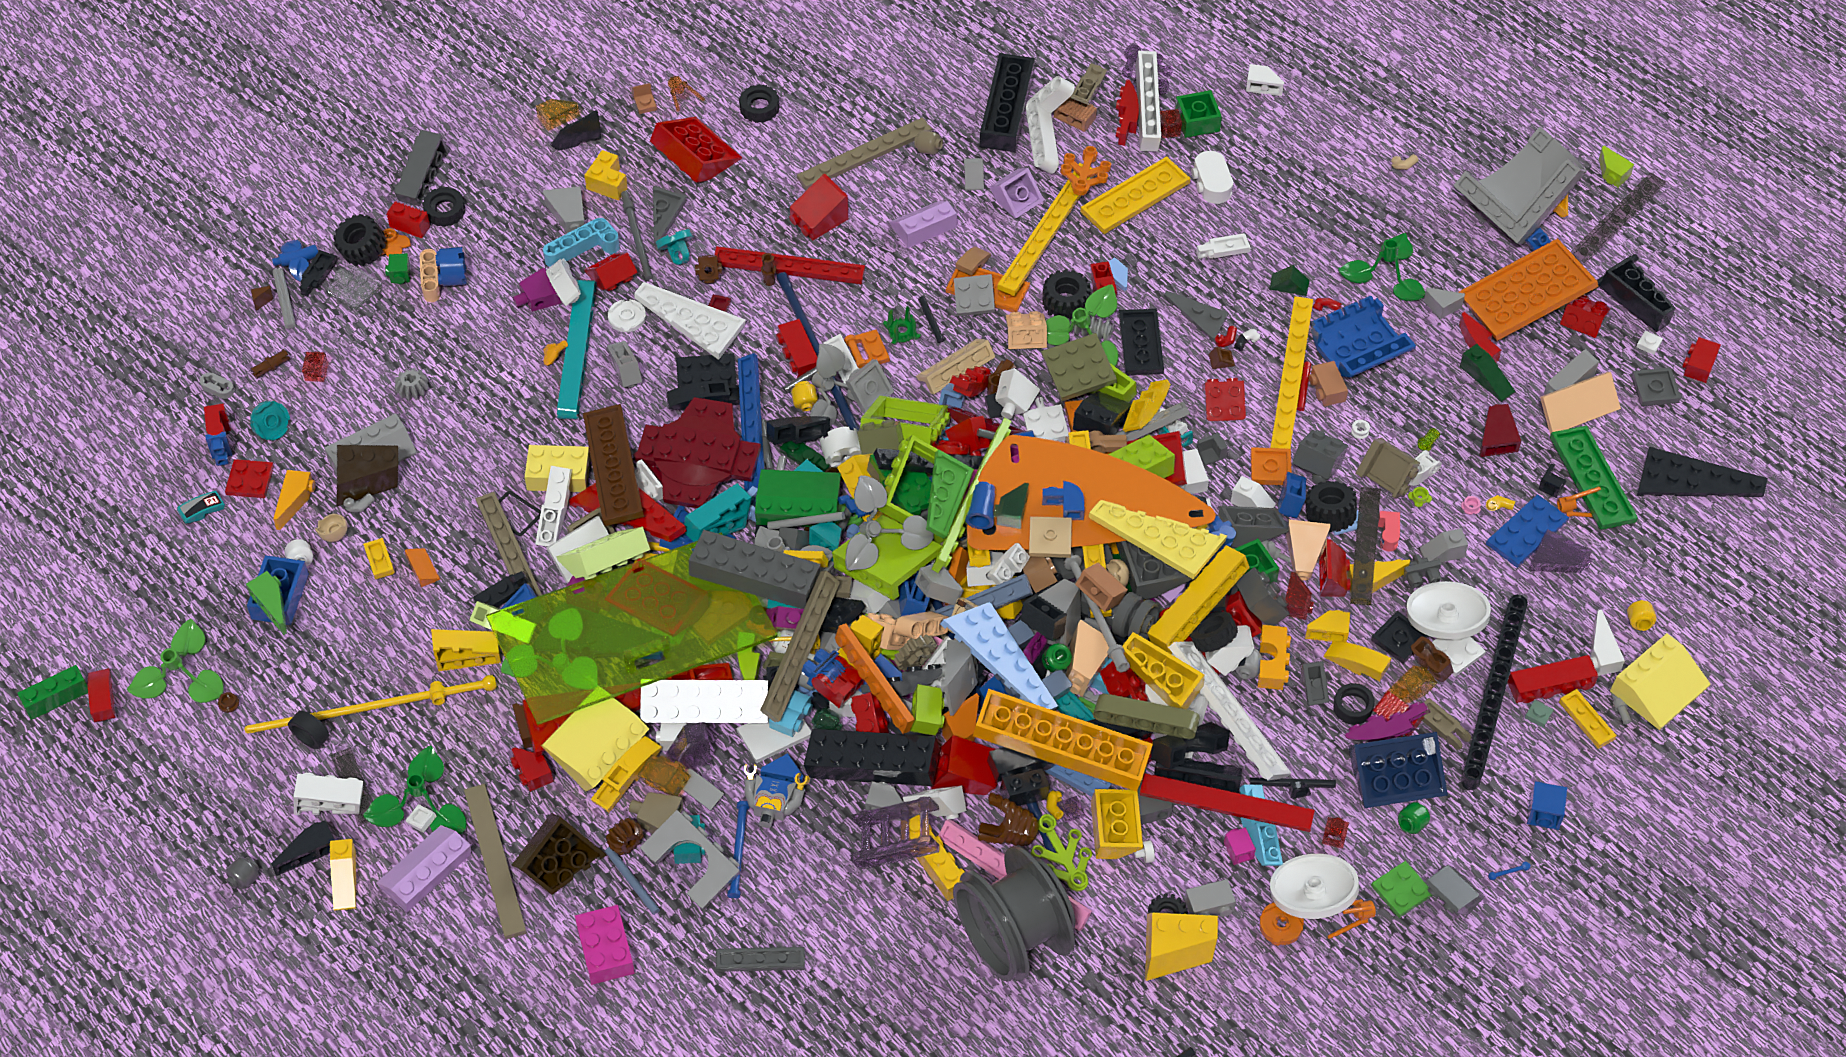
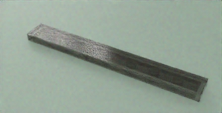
[1571,172,1666,266]
[1350,487,1381,606]

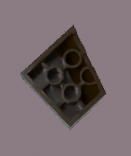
[336,445,398,507]
[511,813,607,895]

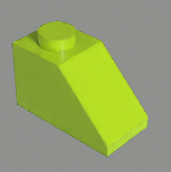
[1599,146,1634,188]

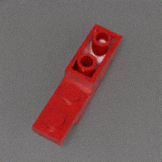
[1116,79,1139,146]
[949,366,992,397]

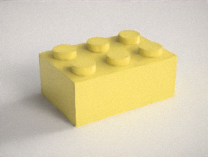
[525,445,591,492]

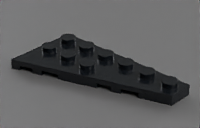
[1637,447,1768,497]

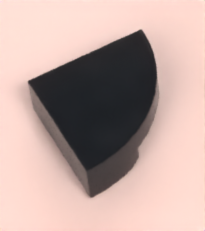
[1289,782,1311,799]

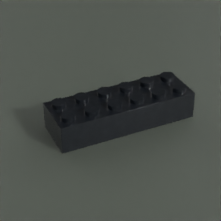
[979,53,1035,152]
[804,729,940,787]

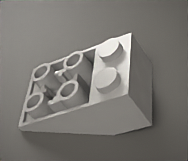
[941,640,978,716]

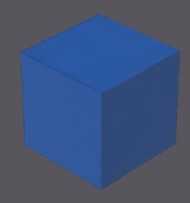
[1527,781,1567,830]

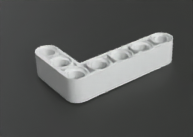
[1026,76,1075,174]

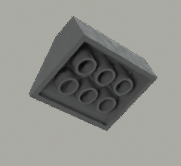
[1115,541,1198,600]

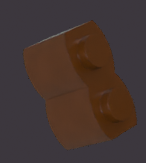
[1411,636,1454,682]

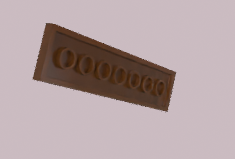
[583,404,644,527]

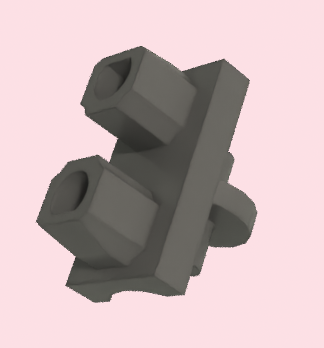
[1401,554,1441,589]

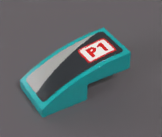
[177,491,225,524]

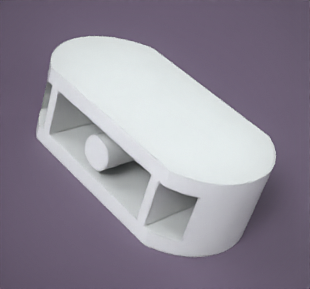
[1191,151,1234,204]

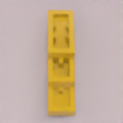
[1123,379,1171,432]

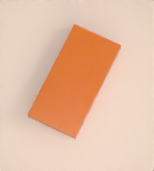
[946,267,1030,312]

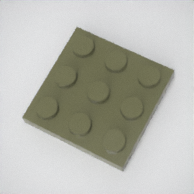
[1041,333,1117,402]

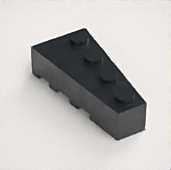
[1600,255,1676,332]

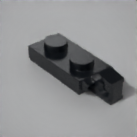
[299,250,338,297]
[473,571,529,608]

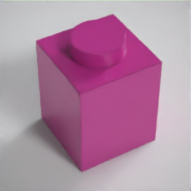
[1224,828,1256,865]

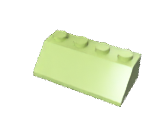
[556,527,650,580]

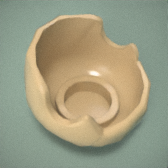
[315,513,347,542]
[1106,559,1129,587]

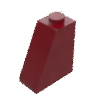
[1479,404,1522,457]

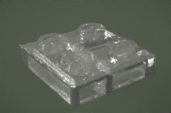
[327,265,382,311]

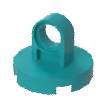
[656,229,693,265]
[250,401,290,440]

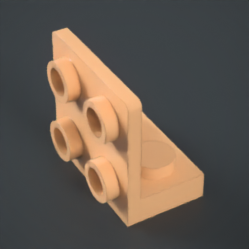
[1006,311,1047,349]
[859,613,911,650]

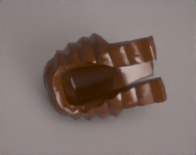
[977,792,1039,847]

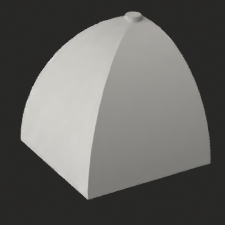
[1453,127,1587,244]

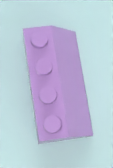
[376,825,471,912]

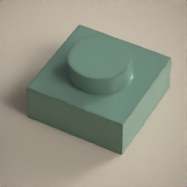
[1525,700,1554,728]

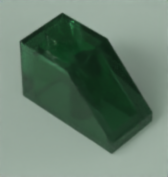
[994,483,1029,529]

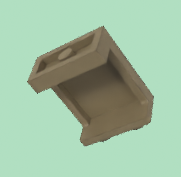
[1355,438,1420,498]

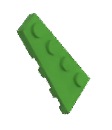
[926,450,973,539]

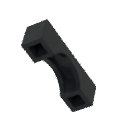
[1151,722,1230,768]

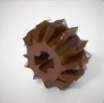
[606,818,644,855]

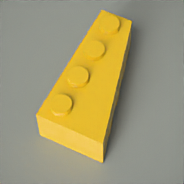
[1123,632,1205,709]

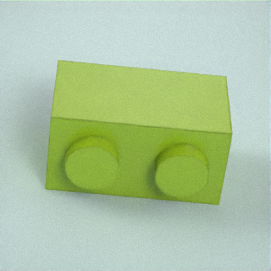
[911,684,944,736]

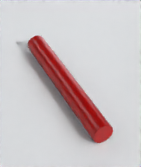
[1297,361,1311,411]

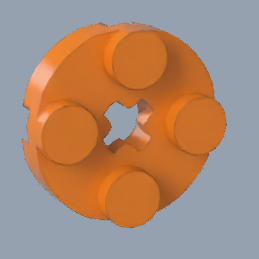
[1259,902,1304,946]

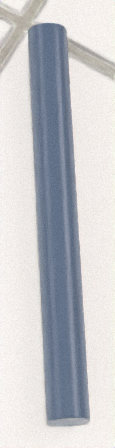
[605,847,660,915]

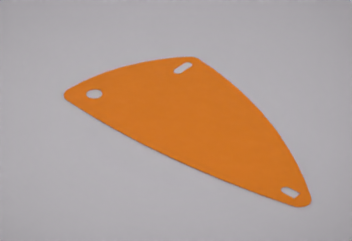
[967,435,1216,550]

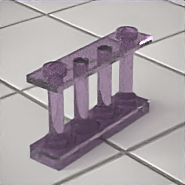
[851,796,939,869]

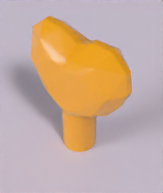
[543,340,568,366]

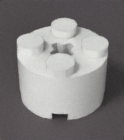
[820,427,862,467]

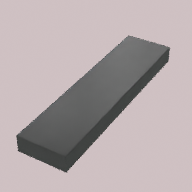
[716,947,805,972]

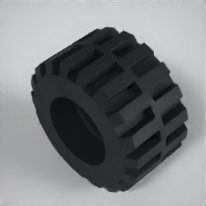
[333,214,386,266]
[1042,269,1091,321]
[1306,481,1357,532]

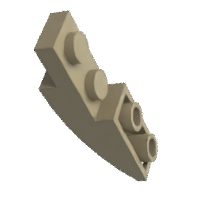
[1071,63,1107,105]

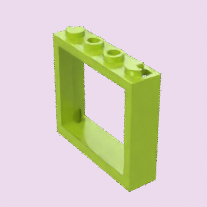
[860,395,950,445]
[877,435,974,544]

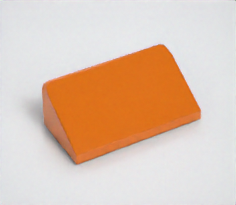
[404,548,440,587]

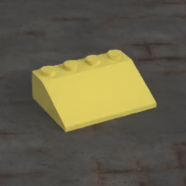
[1610,633,1711,730]
[541,687,649,791]

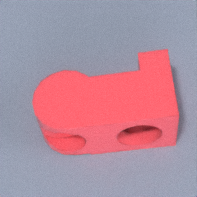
[1378,511,1400,552]

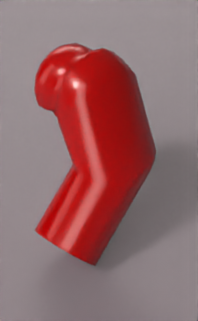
[1313,298,1342,311]
[1215,326,1237,348]

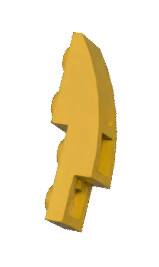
[591,736,662,813]

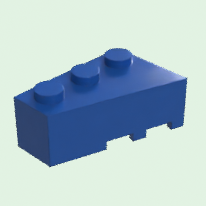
[898,563,931,616]

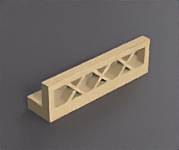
[916,339,995,394]

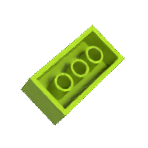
[1108,435,1175,478]

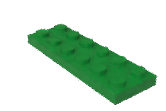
[1550,425,1638,530]

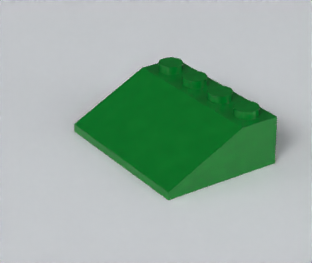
[755,469,841,527]

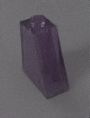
[1527,529,1593,573]
[666,721,712,773]

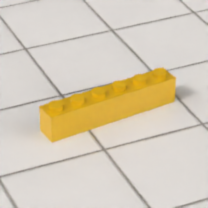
[1147,545,1250,655]

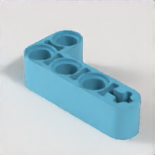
[543,218,620,267]

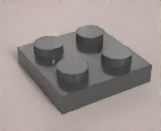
[1631,367,1681,406]

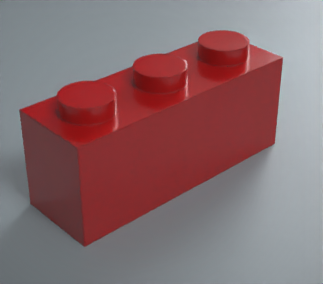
[776,319,818,378]

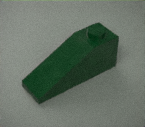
[1460,344,1516,402]

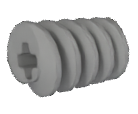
[1073,316,1115,341]

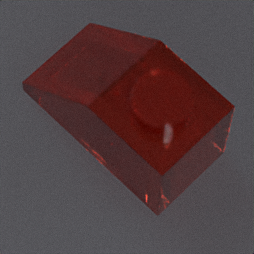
[1285,571,1314,620]

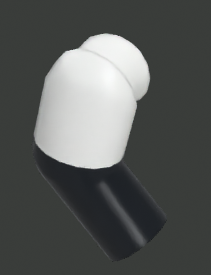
[1234,329,1260,351]

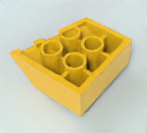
[1145,913,1218,981]

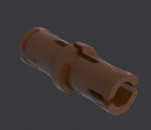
[761,253,776,286]
[250,349,290,379]

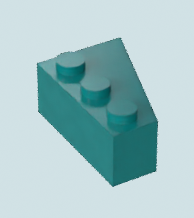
[684,483,751,544]

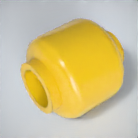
[791,381,818,412]
[1627,600,1657,631]

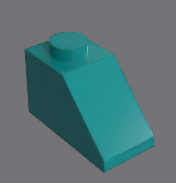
[809,521,842,562]

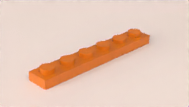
[835,623,915,734]

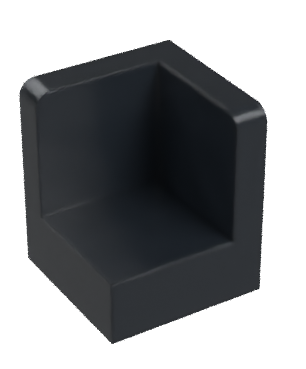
[1538,463,1567,498]

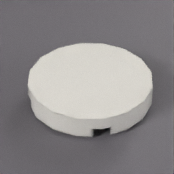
[608,299,646,332]

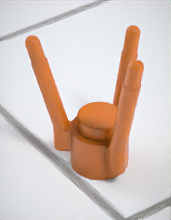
[1557,487,1601,518]
[1327,899,1376,939]

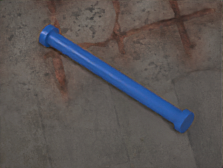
[727,801,749,899]

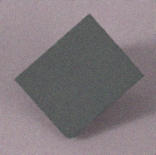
[1196,433,1228,465]

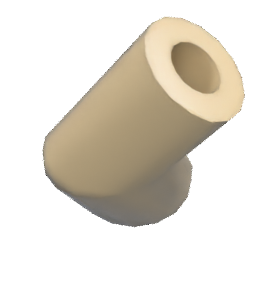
[1391,154,1419,170]

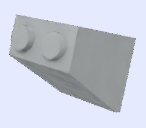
[1032,579,1081,646]

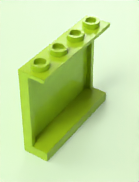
[832,514,942,600]

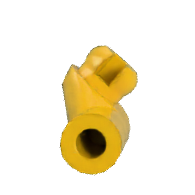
[1486,495,1516,511]
[1046,790,1063,820]

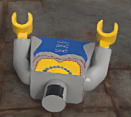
[744,764,810,828]

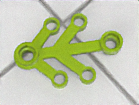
[1030,814,1092,892]

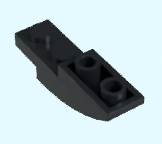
[666,380,740,410]
[861,664,943,697]

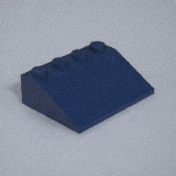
[1348,732,1448,809]

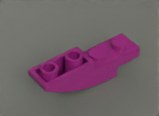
[1344,702,1431,742]

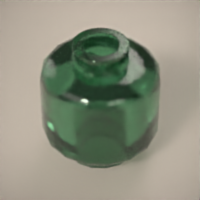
[810,707,843,730]

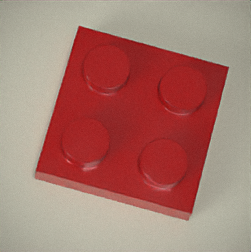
[225,459,274,498]

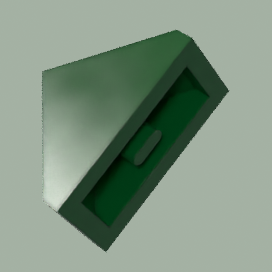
[1269,265,1310,296]

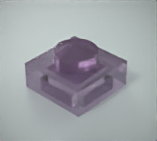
[1057,796,1085,824]

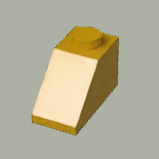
[1305,610,1350,643]

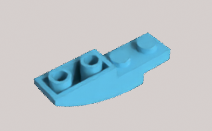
[1240,785,1283,866]

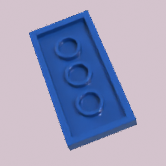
[1486,494,1569,568]

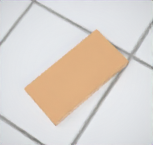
[1540,371,1621,434]

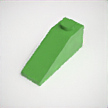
[246,571,287,635]

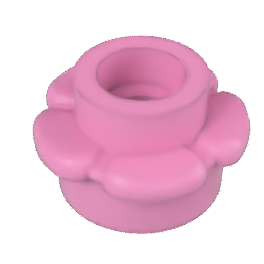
[1461,496,1481,515]

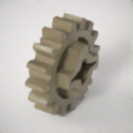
[893,634,937,671]

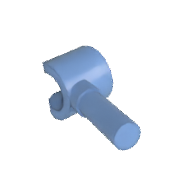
[846,524,860,538]

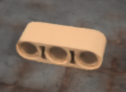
[420,249,441,302]
[895,611,949,639]

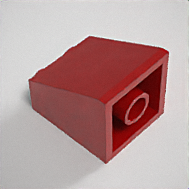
[789,174,849,240]
[930,735,997,795]

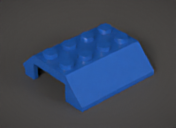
[1310,295,1416,377]

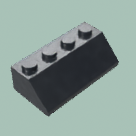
[1154,758,1242,793]

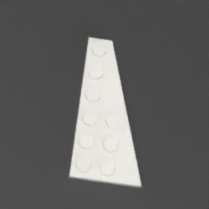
[634,282,746,359]

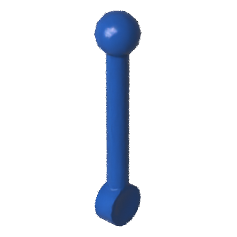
[1488,862,1530,880]

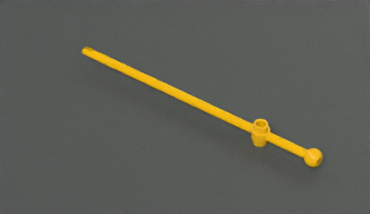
[244,675,497,733]

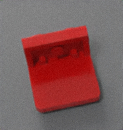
[1560,295,1611,338]
[1202,378,1246,421]

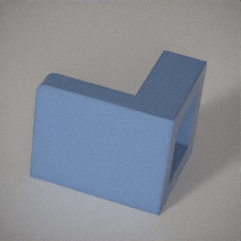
[939,383,966,409]

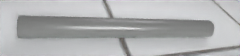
[767,512,845,530]

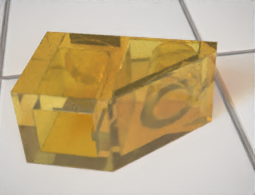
[1385,665,1438,704]

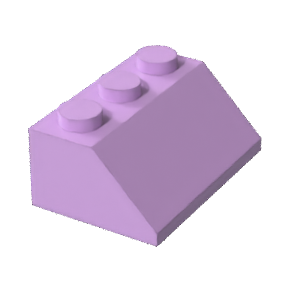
[889,201,957,248]

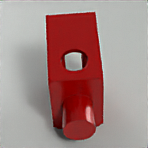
[945,416,990,456]

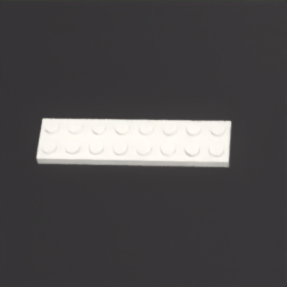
[1168,642,1291,780]

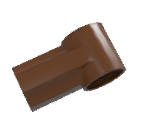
[987,359,1016,395]

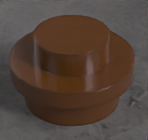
[218,692,239,713]

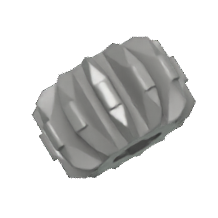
[395,368,428,401]

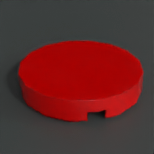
[931,440,970,454]

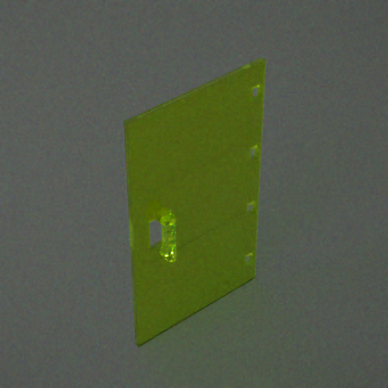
[486,532,778,725]

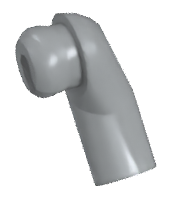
[344,493,375,512]

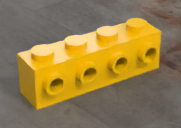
[901,814,964,901]

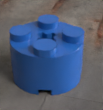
[435,246,467,287]

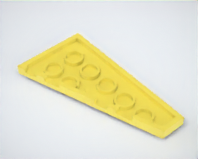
[1089,500,1227,579]

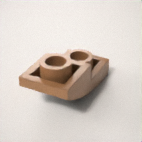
[955,246,991,276]

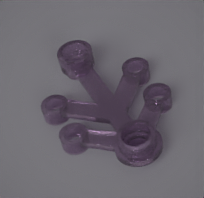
[1122,44,1173,95]

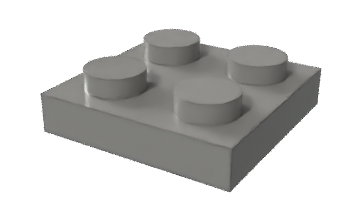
[954,274,995,316]
[846,359,894,414]

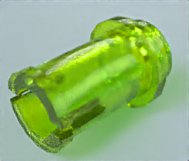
[1417,428,1440,451]

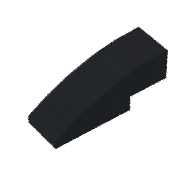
[766,416,830,445]

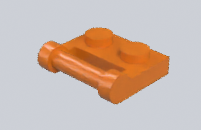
[844,329,890,368]

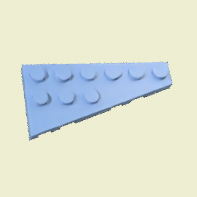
[940,602,1058,710]

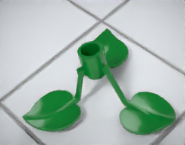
[1338,233,1425,301]
[363,745,467,834]

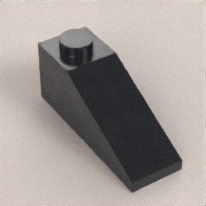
[271,820,334,876]

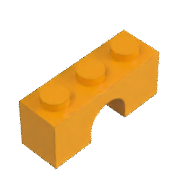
[1257,625,1291,690]

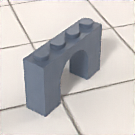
[993,620,1073,701]

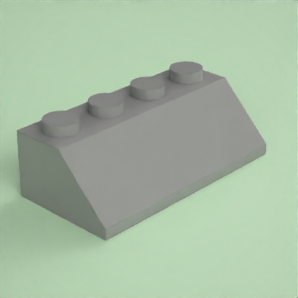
[324,413,417,474]

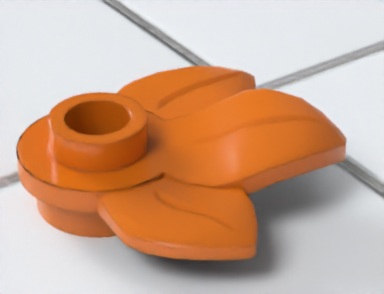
[379,228,411,258]

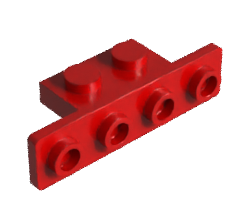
[1099,661,1148,702]

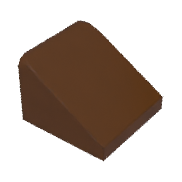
[251,286,274,311]
[1208,347,1235,369]

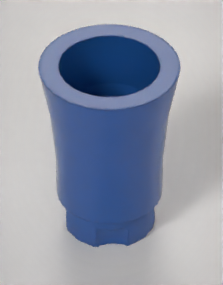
[965,482,995,529]

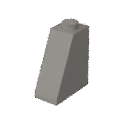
[543,186,585,233]
[1544,349,1599,395]

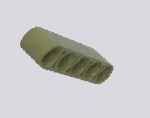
[1093,694,1200,739]

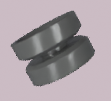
[1112,592,1160,640]

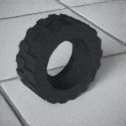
[739,84,779,123]
[423,187,465,227]
[1190,611,1238,652]

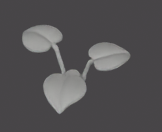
[810,344,861,426]
[845,476,933,570]
[750,526,833,608]

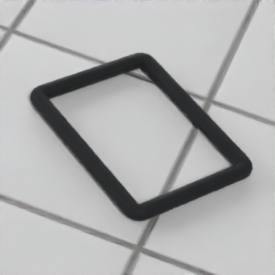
[498,491,541,536]

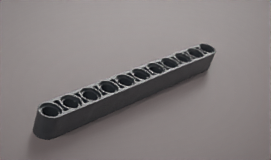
[1461,594,1528,790]

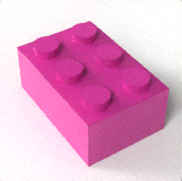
[575,905,635,985]

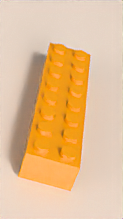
[973,689,1153,792]

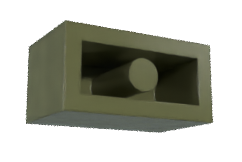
[857,419,904,455]

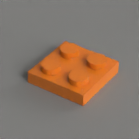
[1250,447,1292,485]

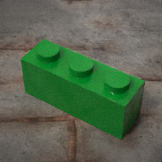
[17,665,88,720]

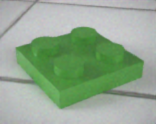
[1371,861,1433,918]

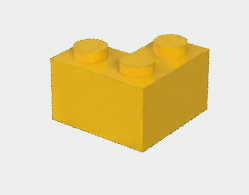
[584,150,628,201]
[838,615,884,669]

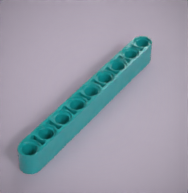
[557,280,596,420]

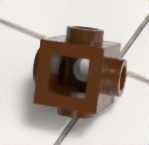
[695,255,722,283]

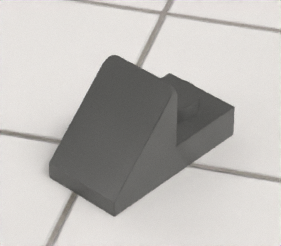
[1300,661,1329,706]

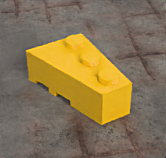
[431,629,501,672]

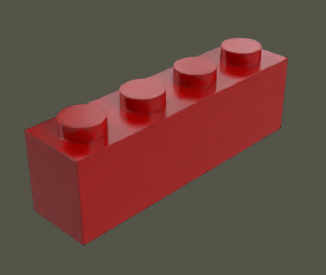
[1507,655,1598,703]

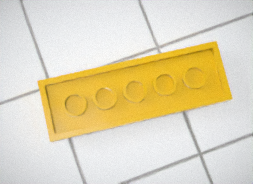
[1080,156,1191,234]

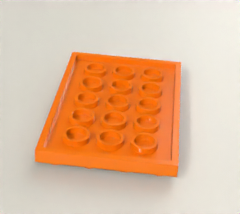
[1458,238,1598,341]

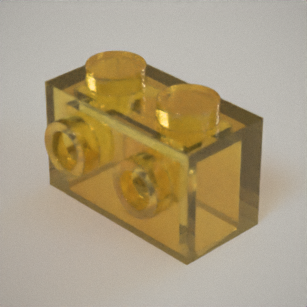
[637,755,691,796]

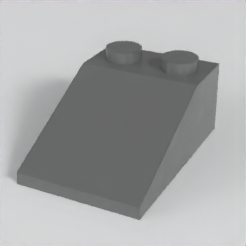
[1218,506,1289,549]

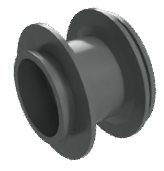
[953,846,1075,982]

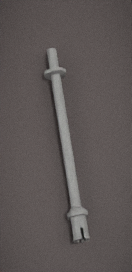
[1064,550,1130,672]

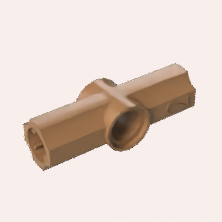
[1065,431,1127,454]

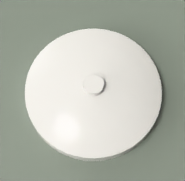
[1407,581,1491,639]
[1270,854,1359,919]

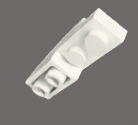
[546,258,581,306]
[535,466,572,547]

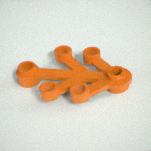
[1060,146,1111,195]

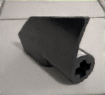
[550,110,601,151]

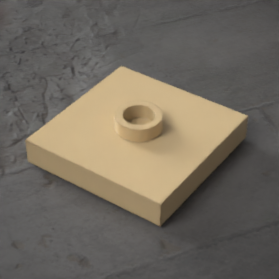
[1029,517,1072,558]

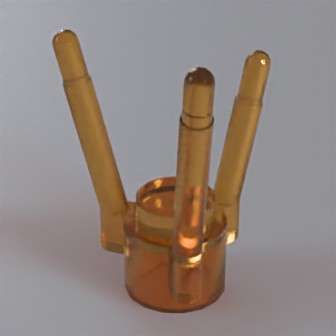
[668,76,705,112]

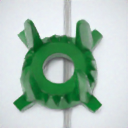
[883,305,921,345]

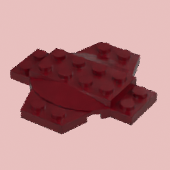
[635,397,761,508]

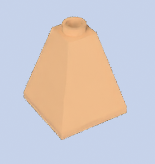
[1286,519,1330,581]

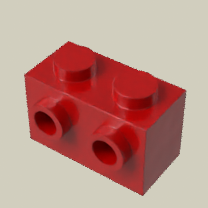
[851,692,888,733]

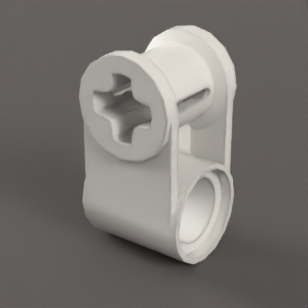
[1409,450,1442,486]

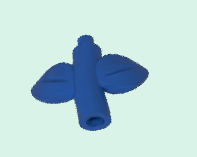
[271,240,318,282]

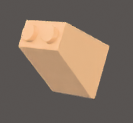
[1066,620,1109,697]

